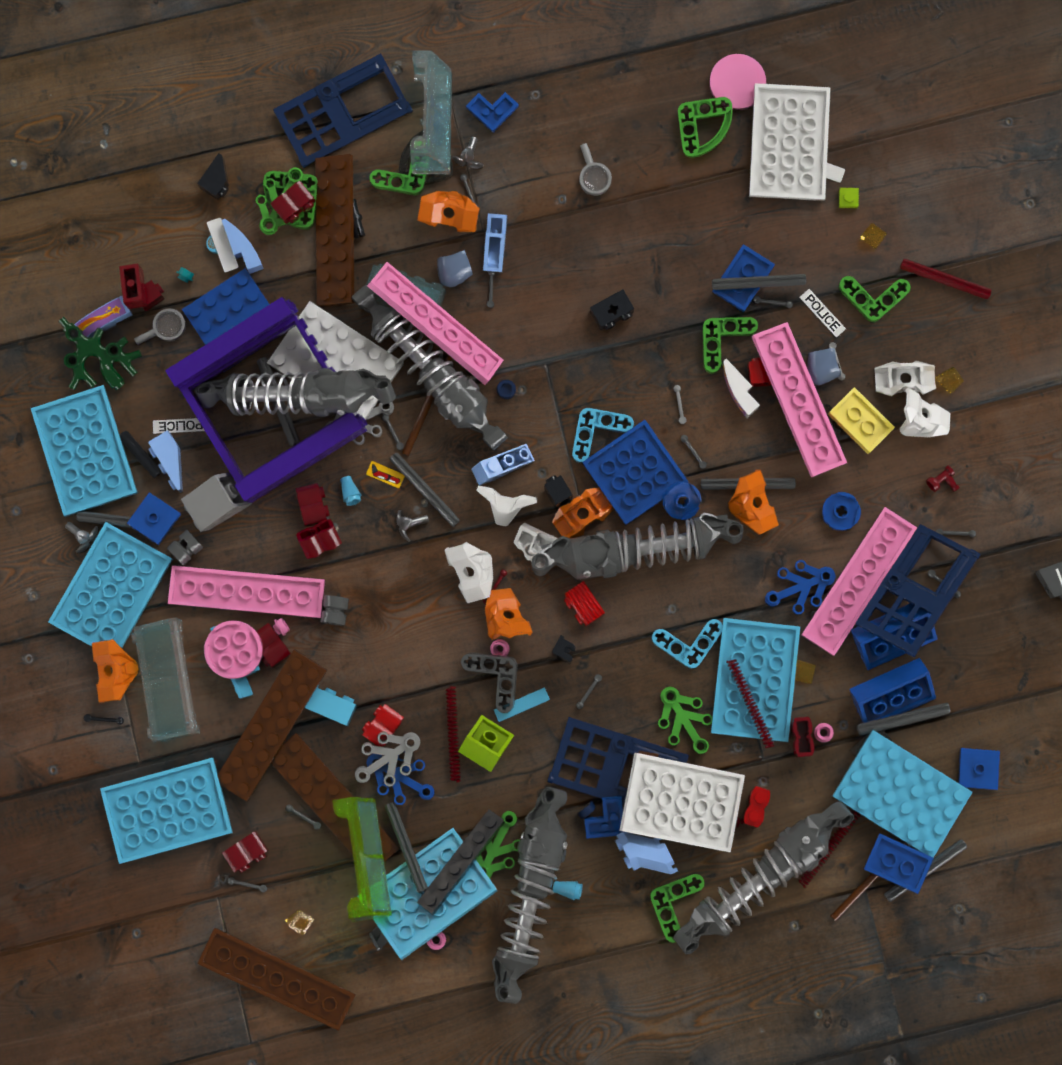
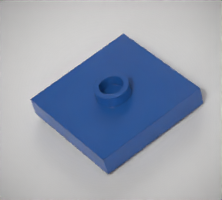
[127,492,181,545]
[958,748,1000,790]

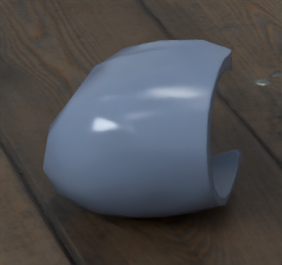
[437,250,473,287]
[807,348,841,385]

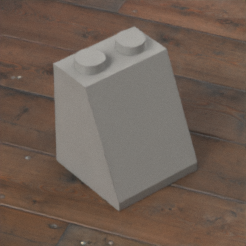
[181,472,252,532]

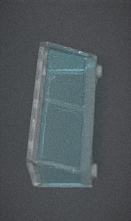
[410,50,452,174]
[131,617,200,742]

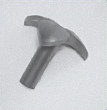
[452,137,483,169]
[396,510,429,542]
[65,522,98,553]

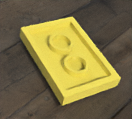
[828,387,895,454]

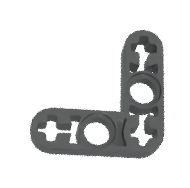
[461,652,518,713]

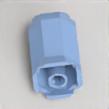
[614,832,678,874]

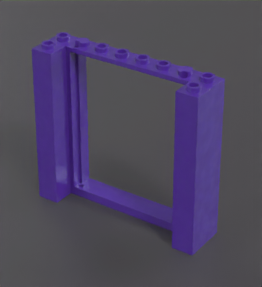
[165,297,368,503]

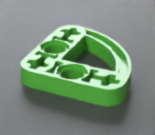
[678,97,732,158]
[263,171,318,230]

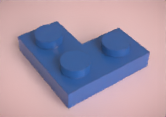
[466,92,519,133]
[584,796,624,839]

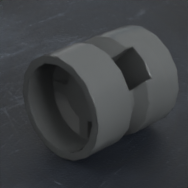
[167,529,204,566]
[320,595,349,626]

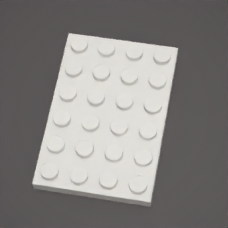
[749,83,830,201]
[267,301,404,420]
[619,753,745,852]

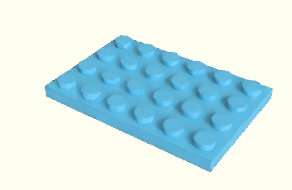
[31,385,138,517]
[48,522,173,648]
[711,618,800,742]
[832,730,972,858]
[100,758,233,864]
[357,828,498,960]

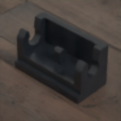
[552,635,576,664]

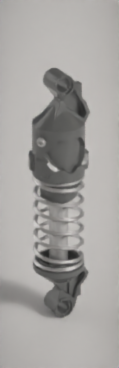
[195,368,396,417]
[531,512,743,580]

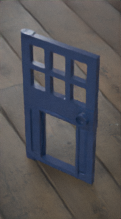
[273,53,413,168]
[856,524,980,657]
[547,717,689,806]

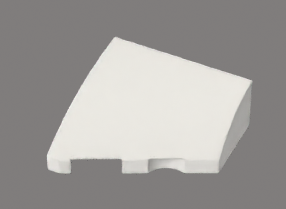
[513,523,558,568]

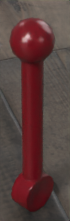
[483,569,507,605]

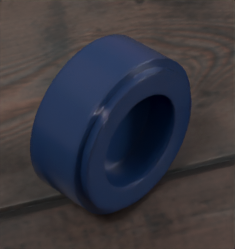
[497,380,516,400]
[577,801,596,819]

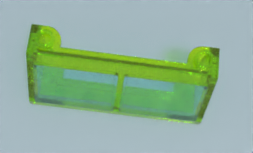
[332,797,392,922]

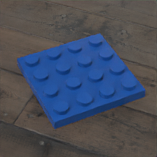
[182,268,270,372]
[582,420,689,526]

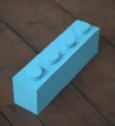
[305,685,357,726]

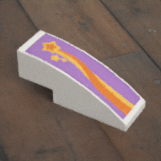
[722,359,760,418]

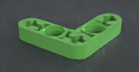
[370,140,431,195]
[839,276,911,322]
[703,317,758,374]
[650,874,704,943]

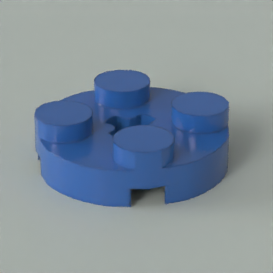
[662,481,701,520]
[822,492,861,531]

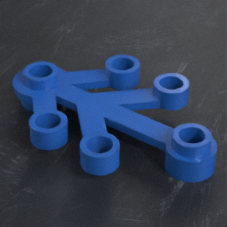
[765,560,836,615]
[367,751,435,805]

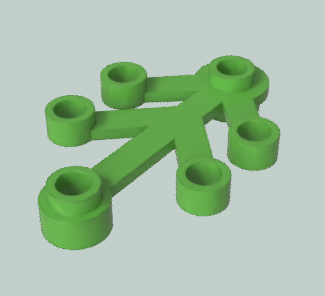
[255,167,303,235]
[658,687,712,754]
[476,811,520,879]

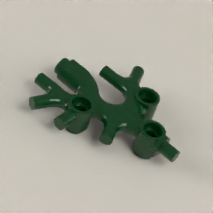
[58,317,142,391]

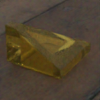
[861,223,887,249]
[935,367,964,394]
[795,660,816,684]
[285,909,315,935]

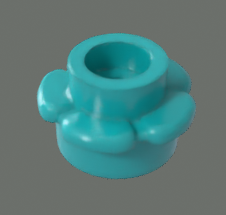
[176,267,194,283]

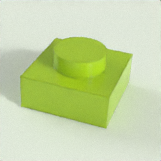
[839,188,859,208]

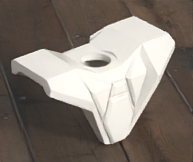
[875,361,936,397]
[900,388,950,437]
[476,485,537,526]
[444,542,493,603]

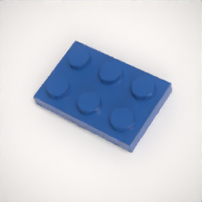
[712,244,775,312]
[864,833,934,894]

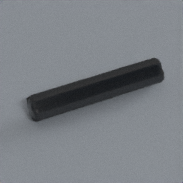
[120,431,162,478]

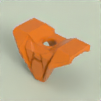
[417,191,480,232]
[728,470,779,535]
[552,488,614,538]
[485,588,533,640]
[92,639,139,703]

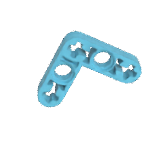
[572,408,634,463]
[652,619,723,669]

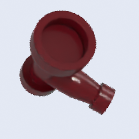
[926,465,960,492]

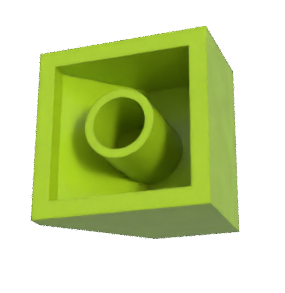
[458,715,514,772]

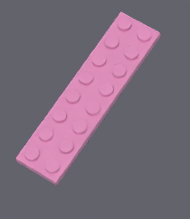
[367,262,504,385]
[752,322,847,477]
[801,507,917,656]
[168,566,325,618]

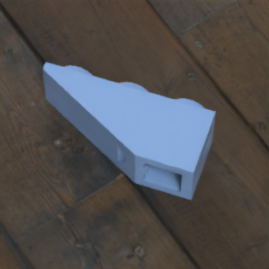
[148,430,183,493]
[471,444,535,486]

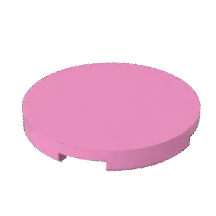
[710,54,766,110]
[204,621,263,679]

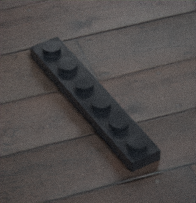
[417,809,505,915]

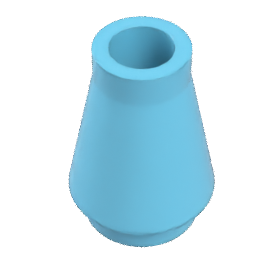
[340,476,361,506]
[553,881,583,900]

